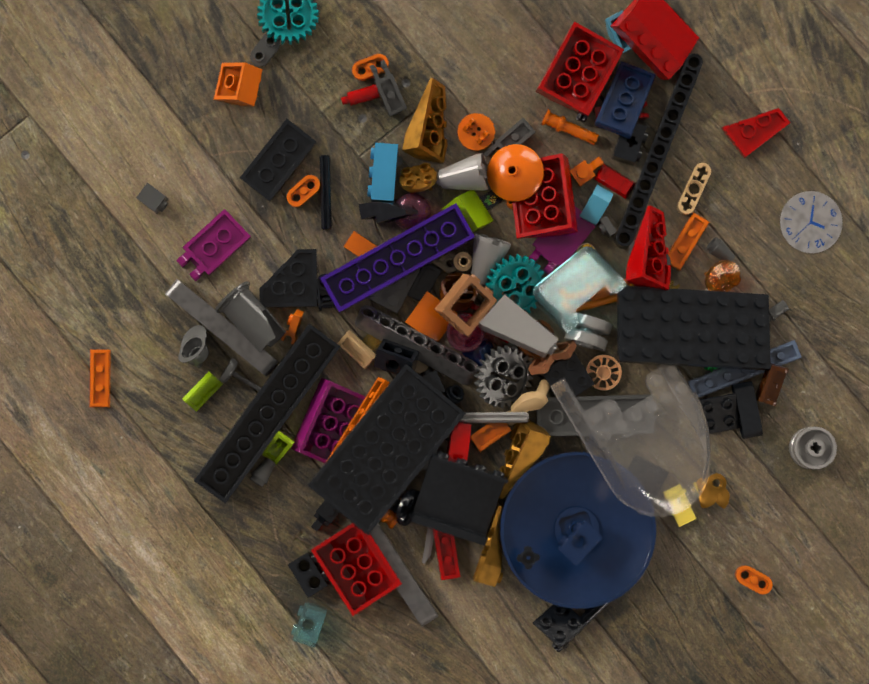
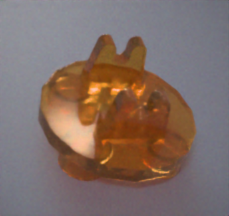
[704,260,741,292]

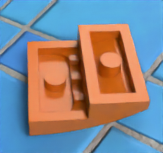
[405,291,458,342]

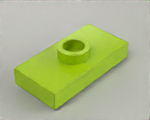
[182,371,223,412]

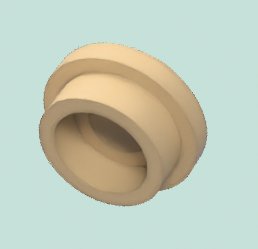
[453,252,472,271]

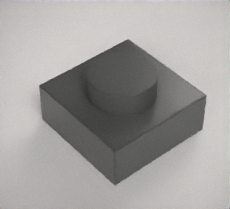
[598,216,617,238]

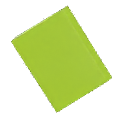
[441,190,494,234]

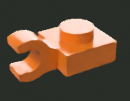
[570,157,604,187]
[281,309,304,345]

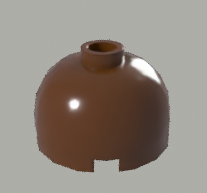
[439,273,478,312]

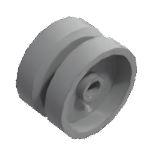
[564,312,613,351]
[789,427,837,469]

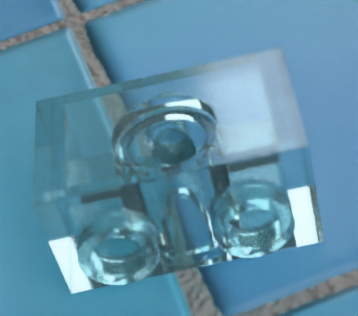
[291,601,328,648]

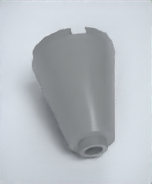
[437,153,490,191]
[471,233,511,287]

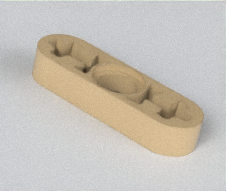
[677,163,711,215]

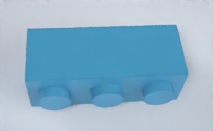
[367,143,398,203]

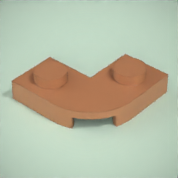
[528,340,577,375]

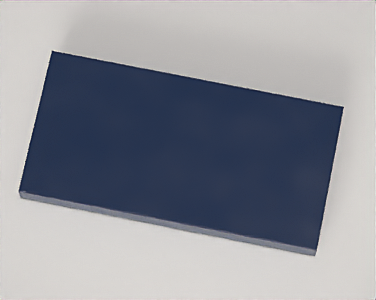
[595,61,656,139]

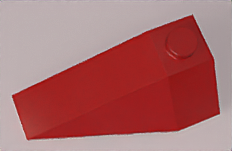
[625,205,671,290]

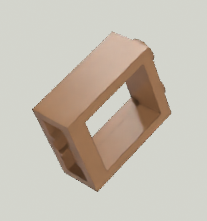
[434,274,497,336]

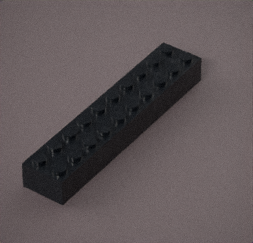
[194,323,341,503]

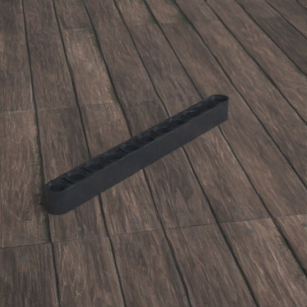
[614,53,703,248]

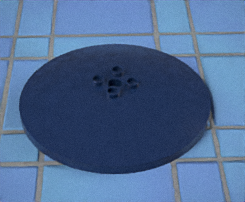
[500,452,656,609]

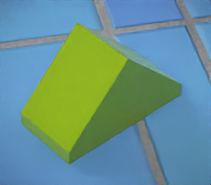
[262,430,294,464]

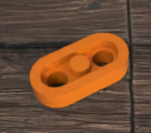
[352,54,389,81]
[287,175,320,208]
[735,565,773,594]

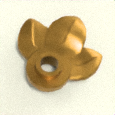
[693,473,730,509]

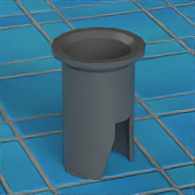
[215,281,286,352]

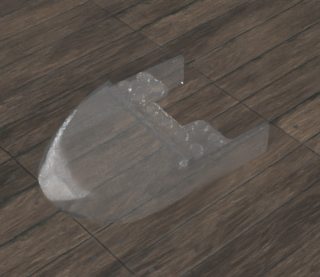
[551,364,711,517]

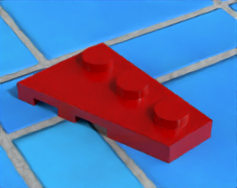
[721,108,790,158]

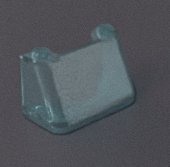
[533,246,627,334]

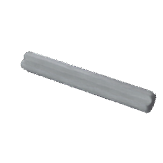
[459,412,529,423]

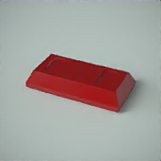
[594,163,636,199]

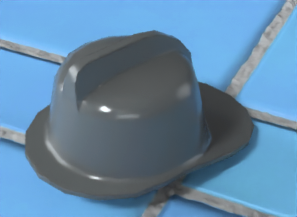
[178,325,209,368]

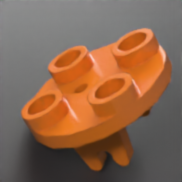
[457,113,495,152]

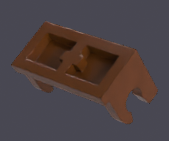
[756,363,789,406]

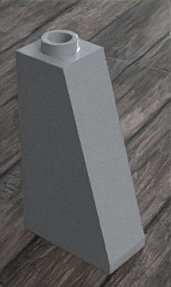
[479,294,558,358]

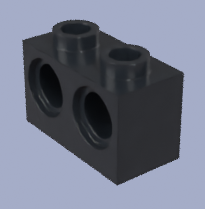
[288,551,329,598]

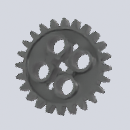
[474,345,533,408]

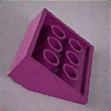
[291,378,365,463]

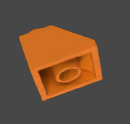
[214,62,263,106]

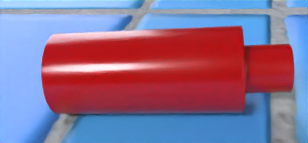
[341,84,380,106]

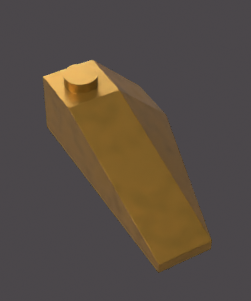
[402,78,447,163]
[499,420,551,499]
[473,505,504,587]

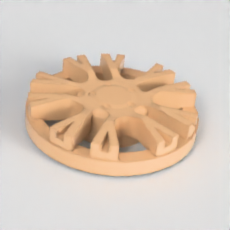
[586,355,622,391]

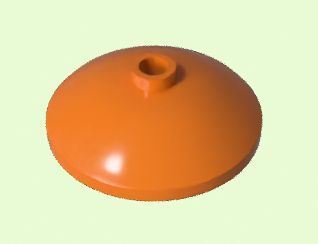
[487,144,544,202]

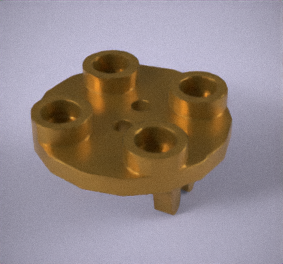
[399,162,437,195]

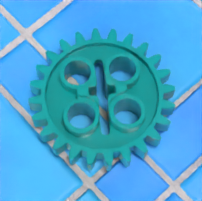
[257,0,319,45]
[485,254,547,313]

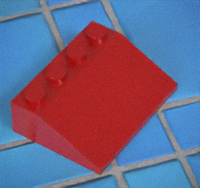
[610,0,699,80]
[535,21,624,116]
[510,153,578,239]
[311,523,402,616]

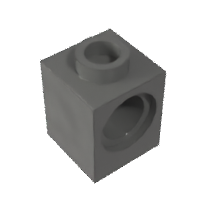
[136,183,168,214]

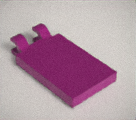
[529,206,597,276]
[176,209,251,282]

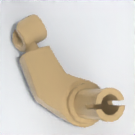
[507,380,551,426]

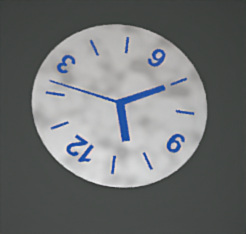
[780,191,843,253]

